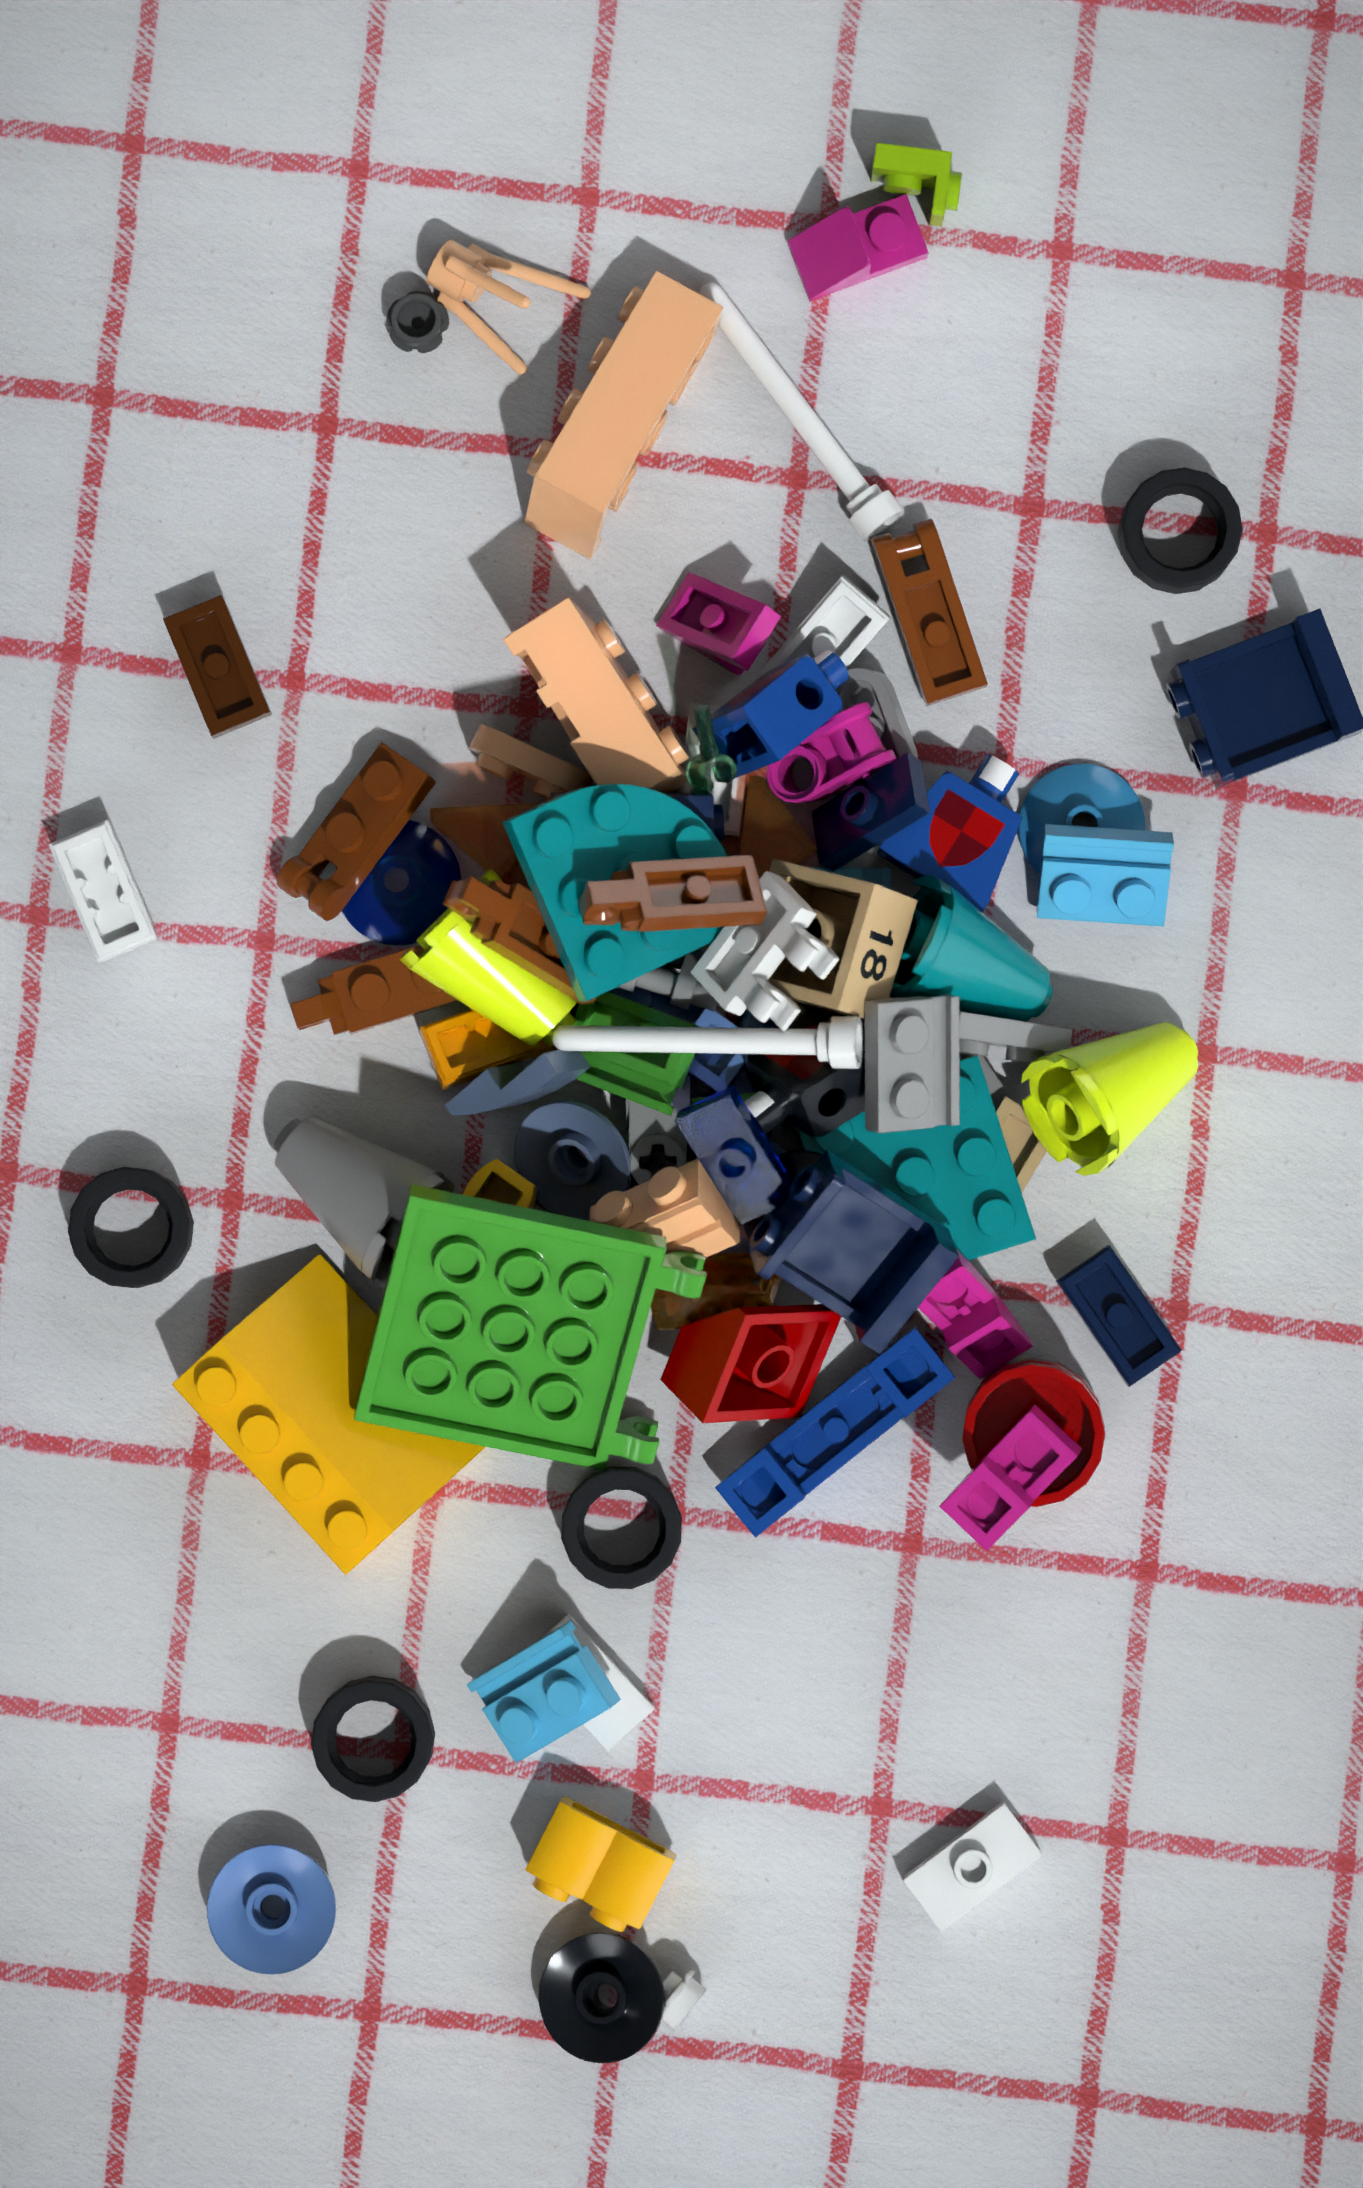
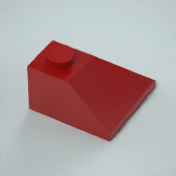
[660,1304,842,1423]

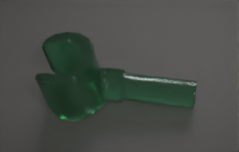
[686,704,737,791]

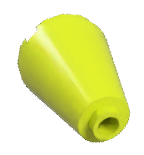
[400,869,577,1047]
[1021,1022,1198,1176]

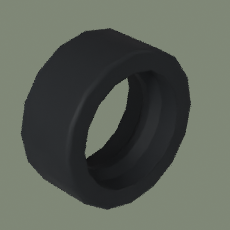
[1118,467,1243,594]
[68,1167,194,1288]
[561,1467,682,1589]
[311,1676,435,1802]

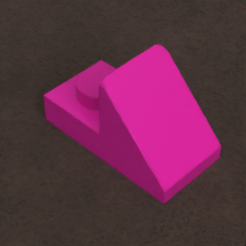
[787,194,929,302]
[656,572,781,675]

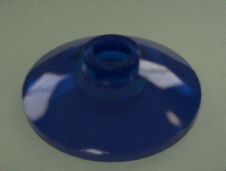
[336,820,462,946]

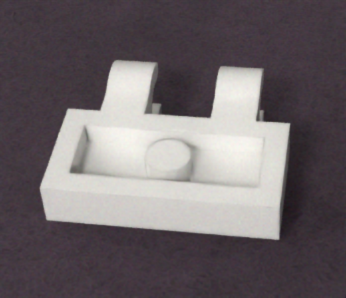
[690,870,839,1031]

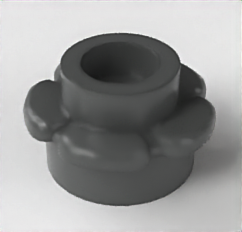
[386,291,449,353]

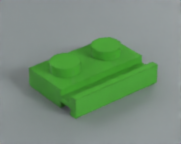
[573,992,699,1116]

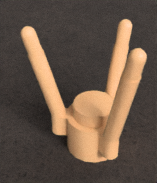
[426,239,591,375]

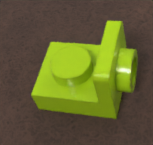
[871,143,962,227]

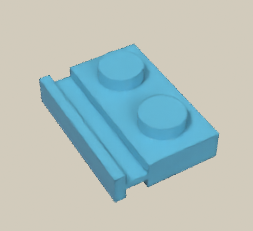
[1036,824,1174,927]
[466,1621,621,1763]

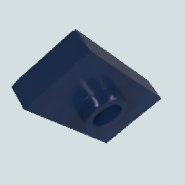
[812,752,930,872]
[1055,1245,1182,1387]

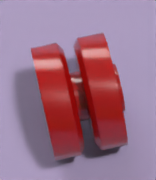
[962,1357,1105,1507]

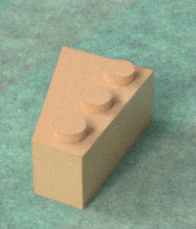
[503,597,690,794]

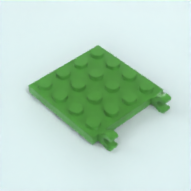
[354,1184,706,1470]

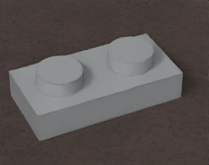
[959,1012,1073,1063]

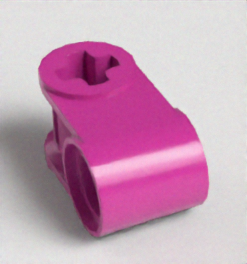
[766,702,897,803]

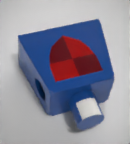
[692,650,849,781]
[877,754,1023,912]

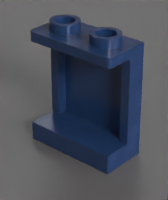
[1166,608,1363,789]
[748,1150,959,1354]

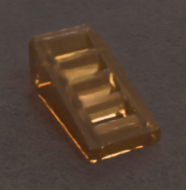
[651,1253,782,1330]

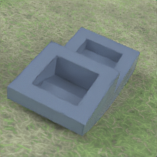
[445,1050,591,1116]

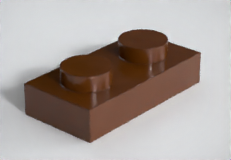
[163,595,272,739]

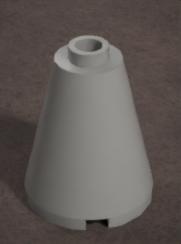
[274,1116,454,1282]

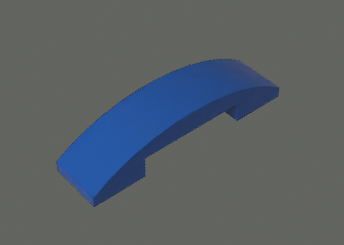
[715,1327,956,1538]

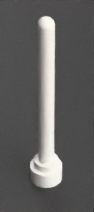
[699,282,904,542]
[552,1016,863,1069]

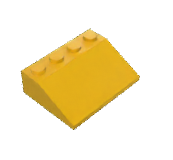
[172,1253,485,1575]

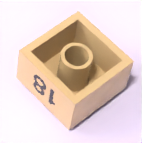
[768,859,918,1020]

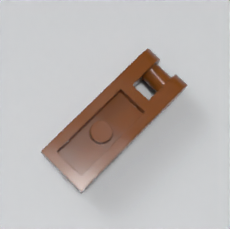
[871,518,988,707]
[277,742,436,921]

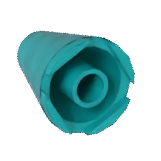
[889,875,1053,1022]

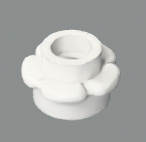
[662,1970,707,2031]

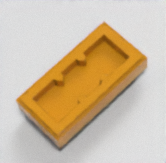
[419,1009,558,1091]

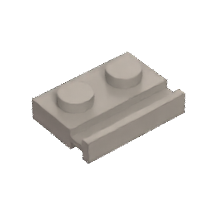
[865,994,960,1133]

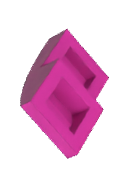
[918,1250,1033,1379]
[939,1404,1082,1551]

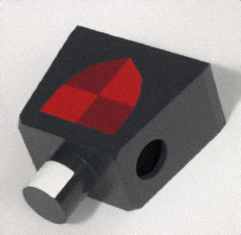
[738,1003,865,1138]

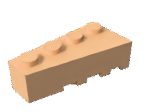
[524,271,723,560]

